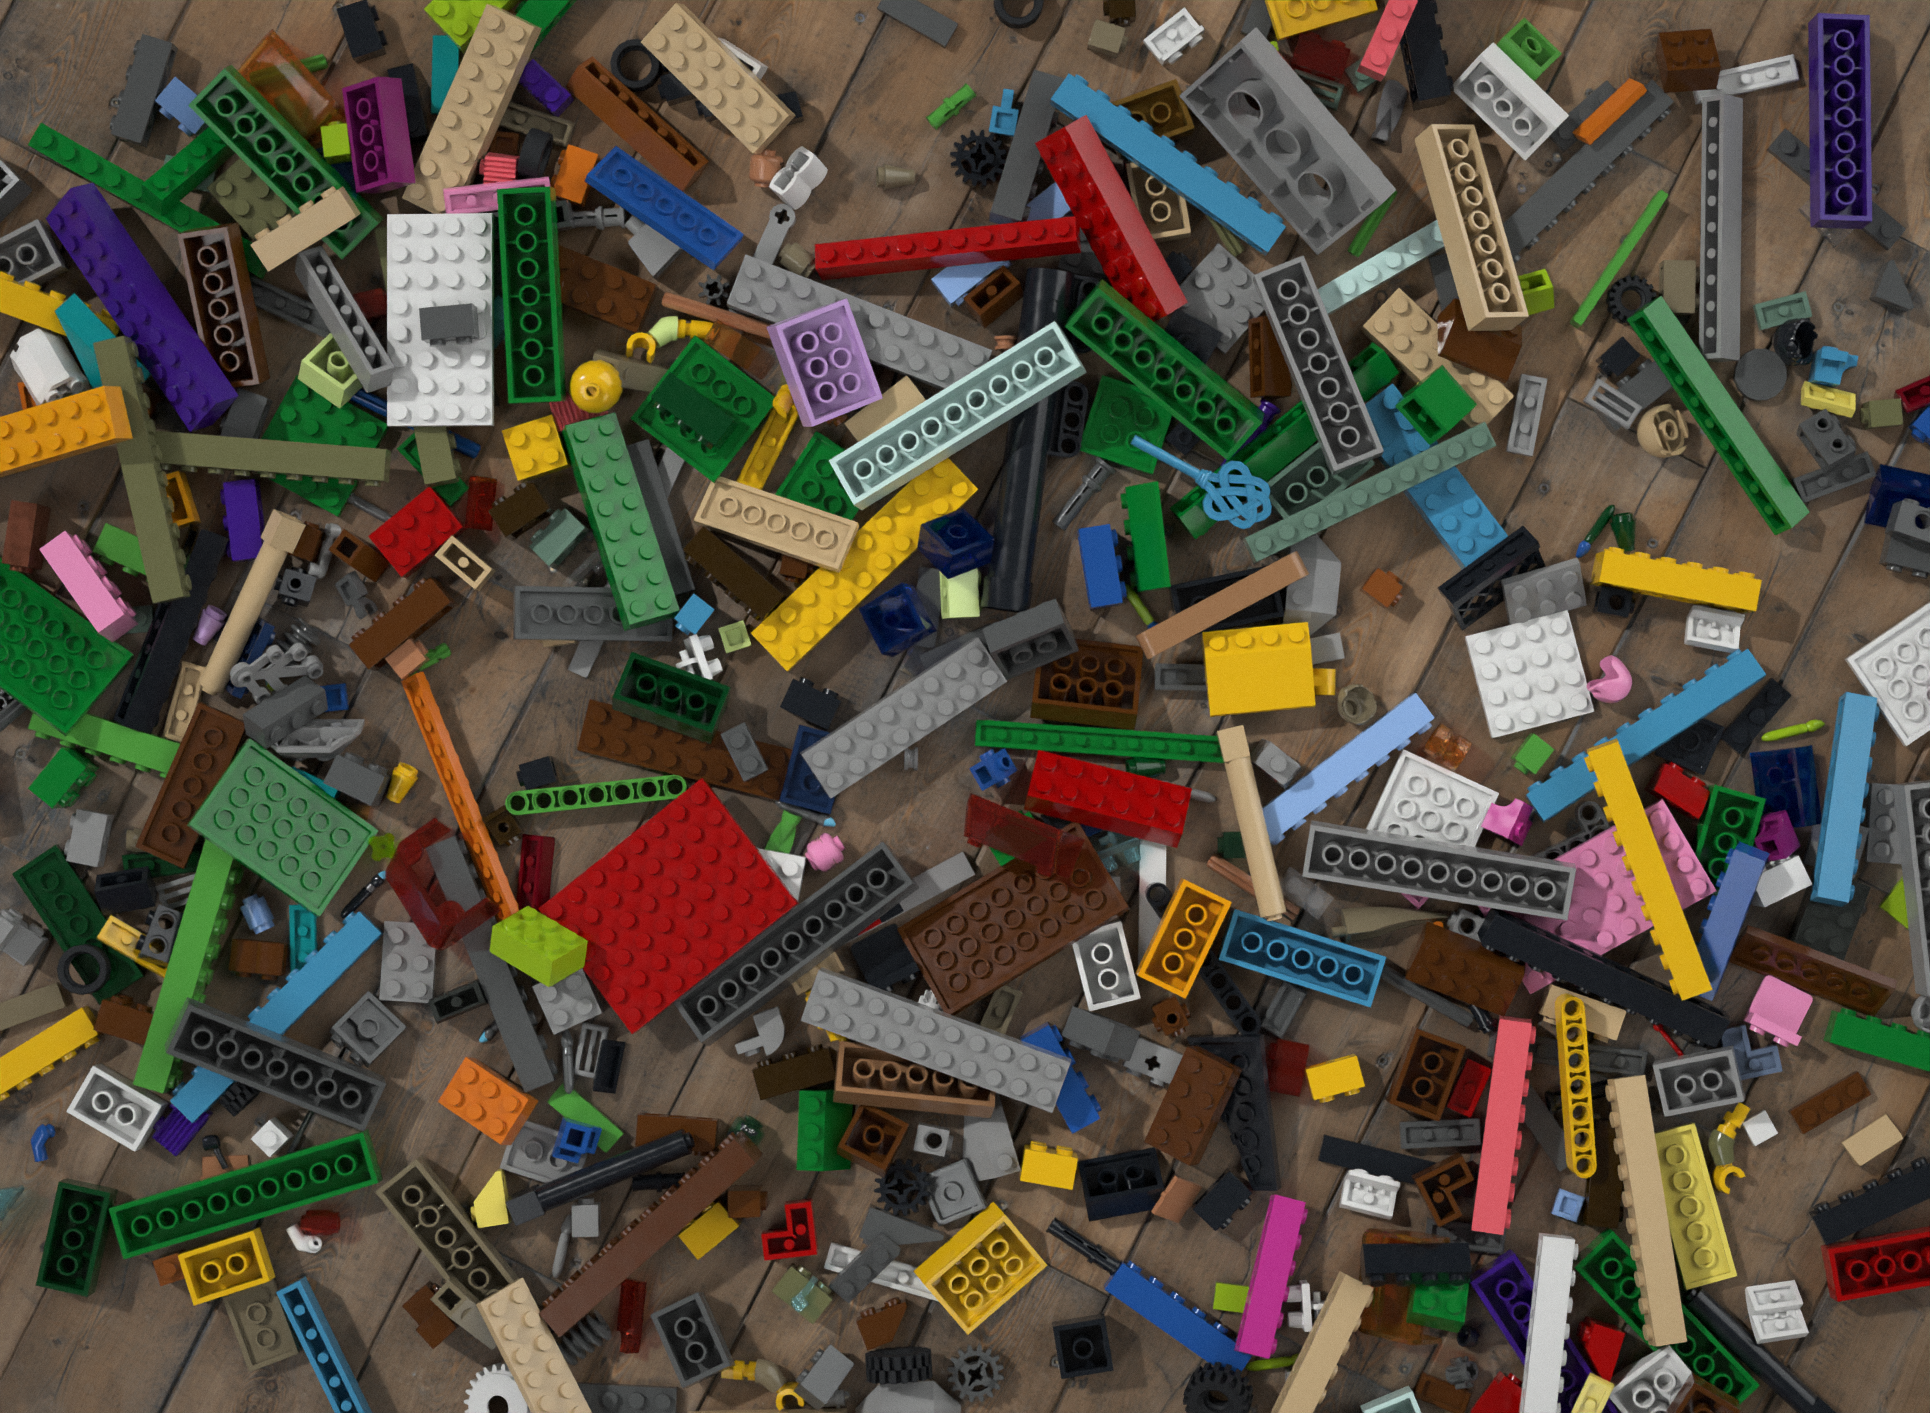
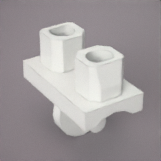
[675,634,723,680]
[1287,1280,1325,1332]

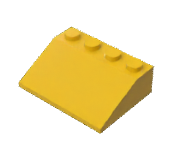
[1201,622,1316,717]
[914,1202,1048,1335]

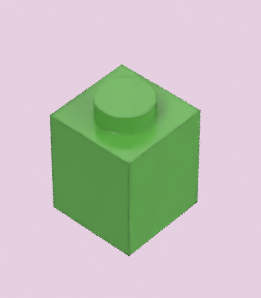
[1511,733,1555,775]

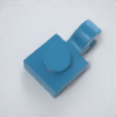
[989,89,1019,137]

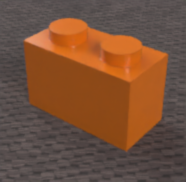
[550,144,601,208]

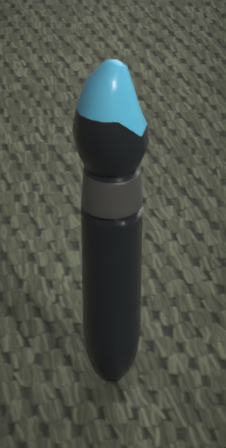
[340,871,388,918]

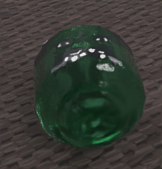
[726,1114,765,1147]

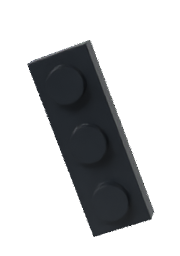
[1720,678,1792,754]

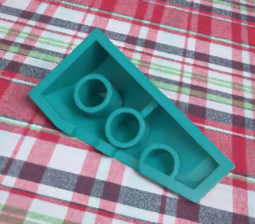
[55,293,151,389]

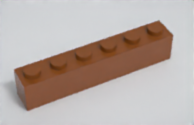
[566,56,709,192]

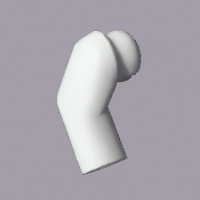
[286,1223,322,1253]

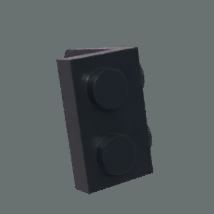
[851,924,920,992]

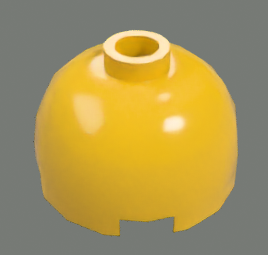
[569,360,623,413]

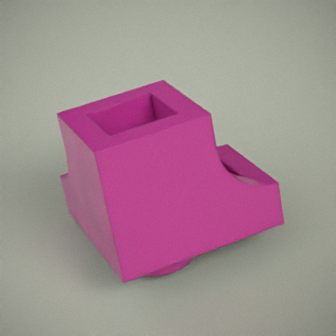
[1481,798,1533,846]

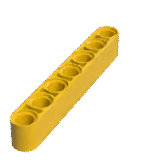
[1555,993,1597,1178]

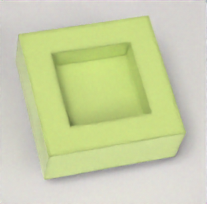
[718,620,752,654]

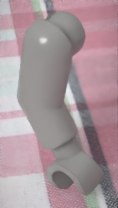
[307,523,341,579]

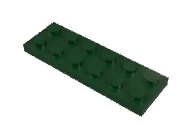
[12,844,145,1005]

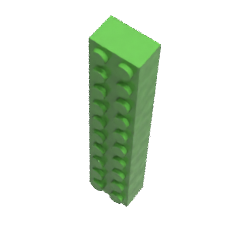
[133,839,244,1094]

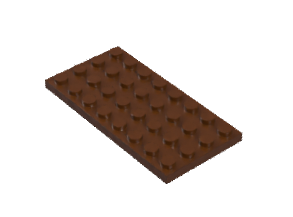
[897,822,1130,1016]

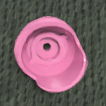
[1586,655,1632,704]

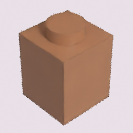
[385,639,430,680]

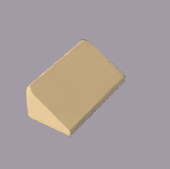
[1841,1114,1903,1166]

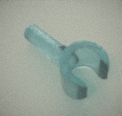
[791,1276,818,1312]

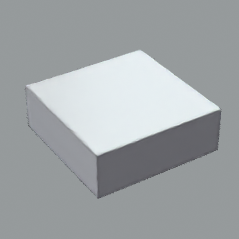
[1742,1110,1778,1146]

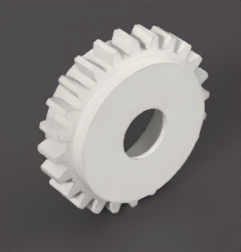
[464,1363,531,1413]

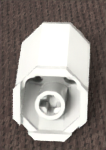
[10,328,91,406]

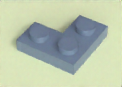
[1720,1025,1783,1080]

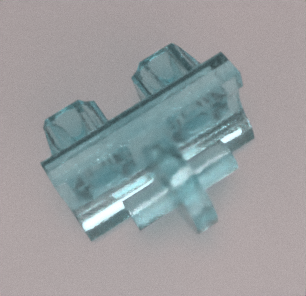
[1097,830,1141,872]

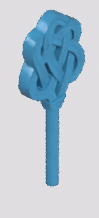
[1130,435,1272,529]

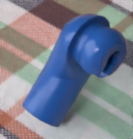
[31,1124,56,1162]

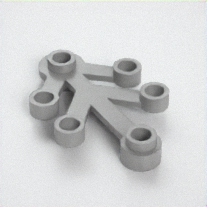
[230,643,323,704]

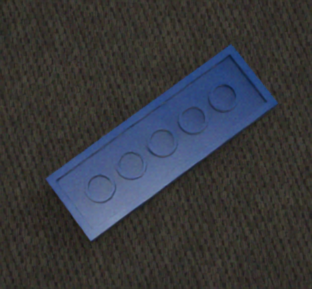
[585,146,744,271]

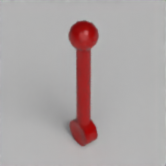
[1653,1023,1684,1056]

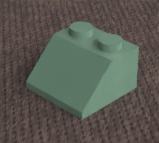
[529,508,590,569]

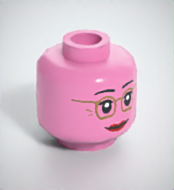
[805,833,845,872]

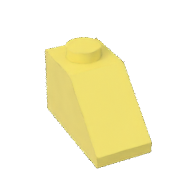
[471,1169,512,1228]

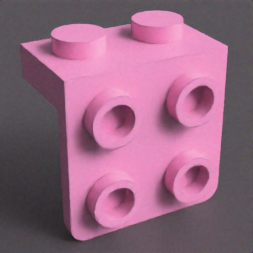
[1743,975,1813,1048]

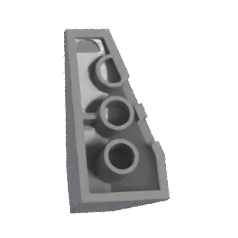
[963,1093,1021,1181]

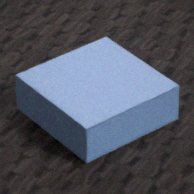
[1550,1188,1585,1223]

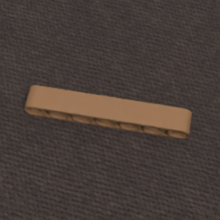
[1135,551,1309,659]

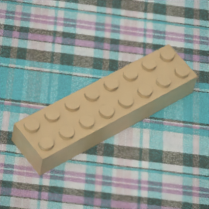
[402,4,542,214]
[1415,124,1529,331]

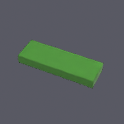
[547,1083,624,1153]

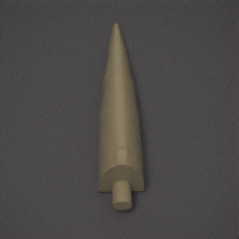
[1331,907,1449,943]

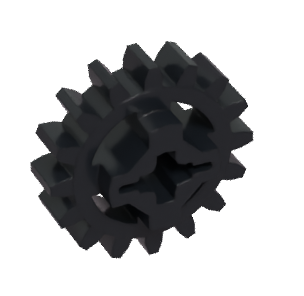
[950,130,1006,188]
[874,1158,932,1216]

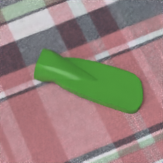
[765,810,802,853]

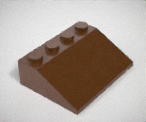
[1030,639,1143,730]

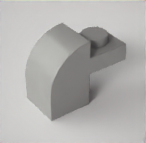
[735,1006,786,1057]

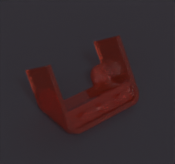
[963,793,1085,879]
[385,817,502,950]

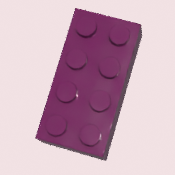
[342,77,416,194]

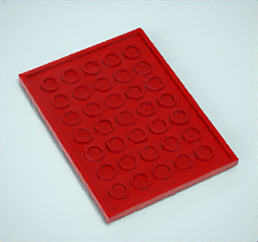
[538,778,799,1034]

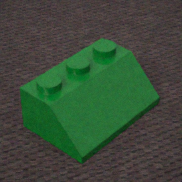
[796,1088,853,1171]

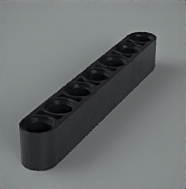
[1145,882,1261,1034]

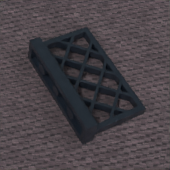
[1438,526,1546,631]

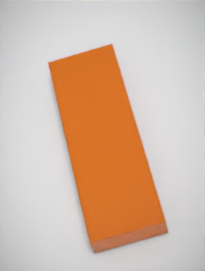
[1572,78,1647,145]

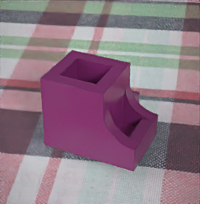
[1754,810,1800,862]

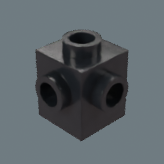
[274,567,317,607]

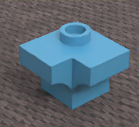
[1808,346,1858,388]

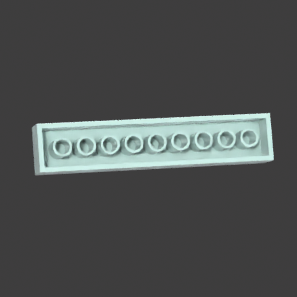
[829,321,1087,510]

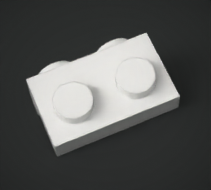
[1143,7,1205,66]
[1684,605,1745,653]
[1339,1169,1400,1220]

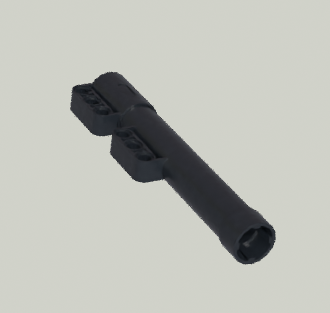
[980,268,1099,613]

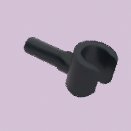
[202,1135,229,1170]

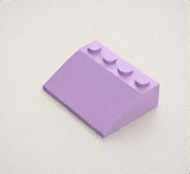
[766,298,883,427]

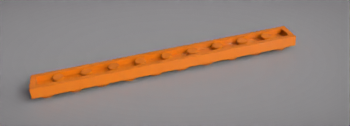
[401,671,519,923]

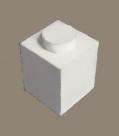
[251,1117,294,1157]

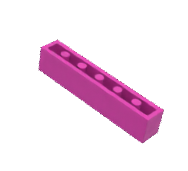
[1234,1194,1308,1359]

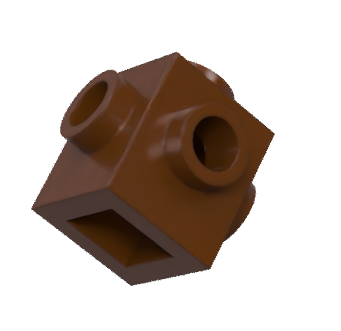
[1151,995,1191,1038]

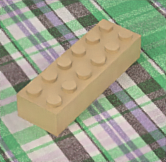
[641,3,796,154]
[1359,288,1514,430]

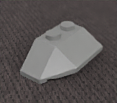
[1281,534,1341,635]
[270,719,365,761]
[855,1381,961,1413]

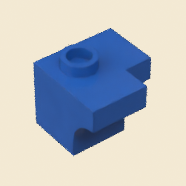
[552,1117,602,1163]

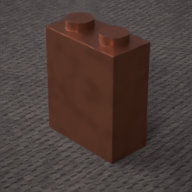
[2,500,51,574]

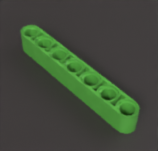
[505,775,689,815]

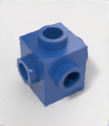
[969,748,1018,791]

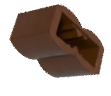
[229,938,288,980]

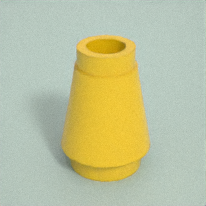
[386,762,418,803]

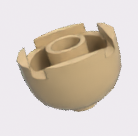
[1637,404,1689,458]

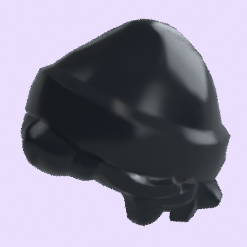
[1772,318,1818,366]

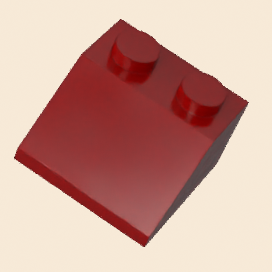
[1644,762,1710,819]
[1576,1316,1625,1382]

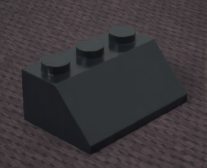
[1078,1147,1164,1222]

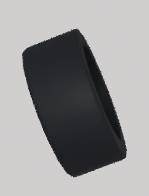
[994,0,1044,29]
[610,39,662,92]
[518,128,553,179]
[57,944,112,995]

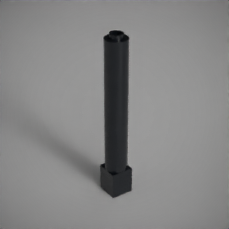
[505,1129,695,1226]
[1683,1286,1836,1413]

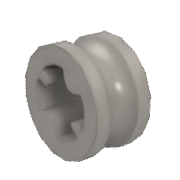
[904,747,918,771]

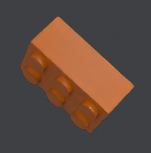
[438,1057,539,1145]

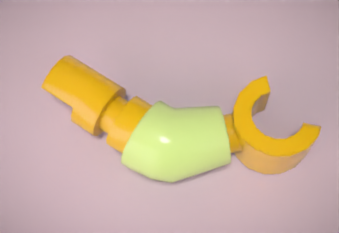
[626,316,713,364]

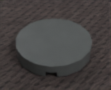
[1733,349,1787,401]

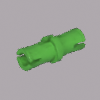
[926,83,976,130]

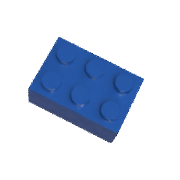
[1077,524,1127,610]

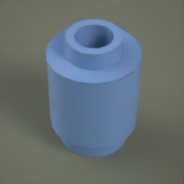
[240,894,275,935]

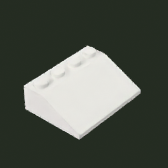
[1609,1345,1692,1413]

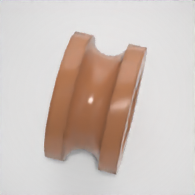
[994,335,1018,351]

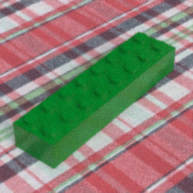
[188,65,384,259]
[497,187,567,403]
[1065,279,1265,460]
[561,412,680,631]
[1572,1227,1760,1405]

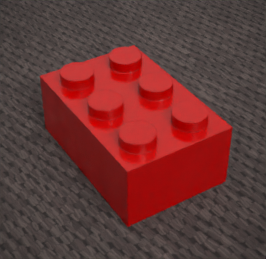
[368,486,467,579]

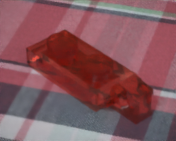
[617,1278,647,1354]

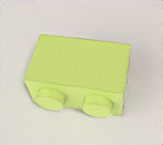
[939,564,982,619]

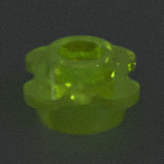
[369,833,397,861]

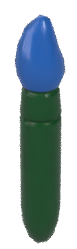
[1576,505,1615,558]

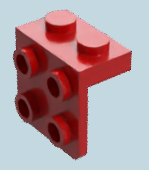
[1470,1371,1523,1413]

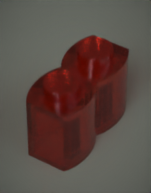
[1267,1038,1310,1097]

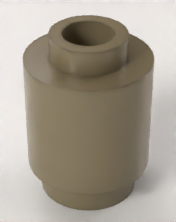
[779,242,816,279]

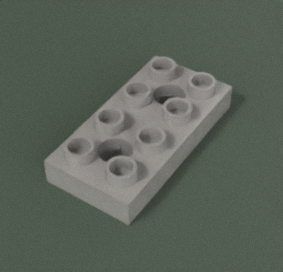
[1180,27,1396,255]

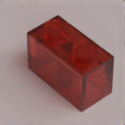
[1290,31,1351,83]

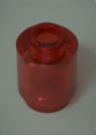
[301,1209,341,1236]

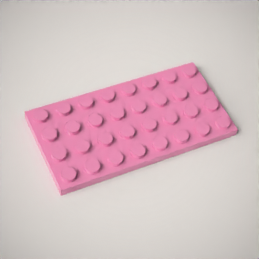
[1478,799,1716,994]

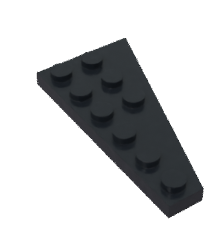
[1187,1034,1281,1191]

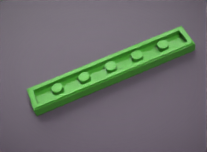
[1570,190,1669,329]

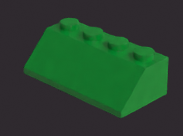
[1120,481,1171,593]

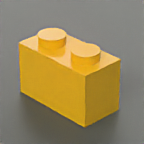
[1304,1054,1365,1103]
[678,1199,741,1260]

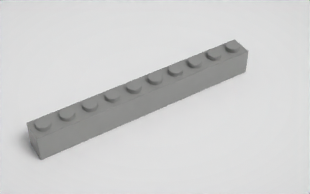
[1699,94,1743,363]

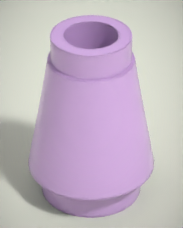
[192,605,227,646]

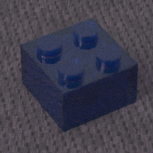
[917,508,995,579]
[859,583,936,657]

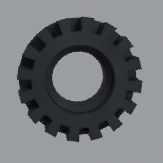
[1606,275,1656,325]
[219,1081,262,1117]

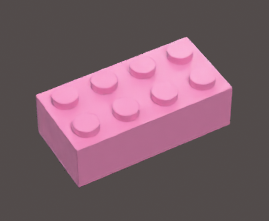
[39,531,138,642]

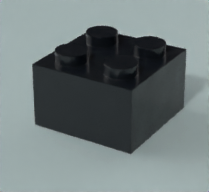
[1052,1313,1114,1379]

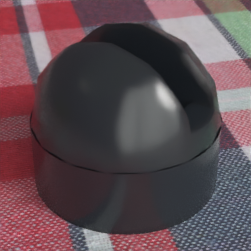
[1457,1325,1480,1348]

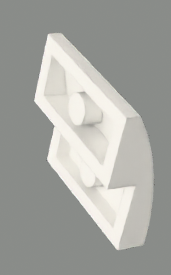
[1745,1280,1809,1344]

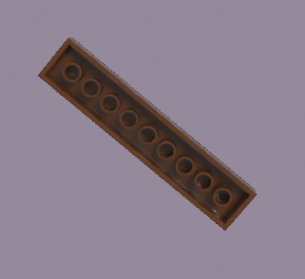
[539,1130,763,1337]

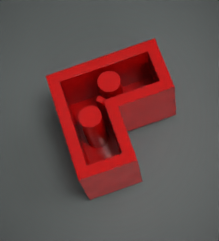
[761,1198,818,1261]

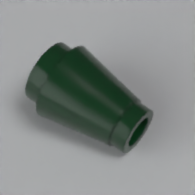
[1610,512,1636,552]
[1125,757,1166,778]

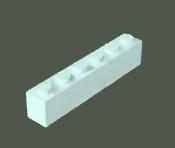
[1318,220,1445,315]

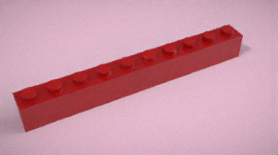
[815,216,1081,280]

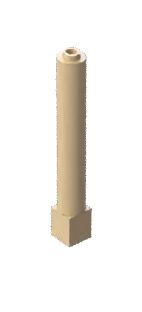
[199,509,306,696]
[1217,725,1287,922]

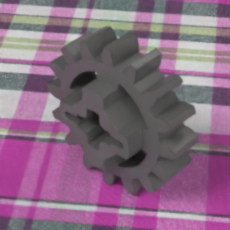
[947,1343,1004,1402]

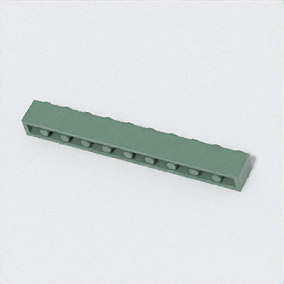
[1243,422,1497,564]

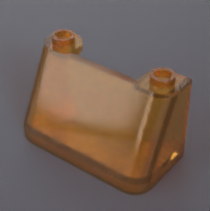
[236,29,346,147]

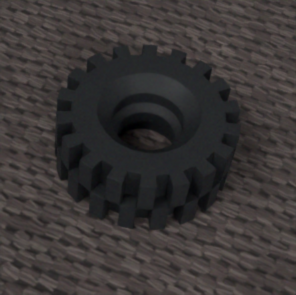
[865,1346,933,1384]
[1183,1362,1254,1413]

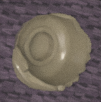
[1337,684,1377,725]

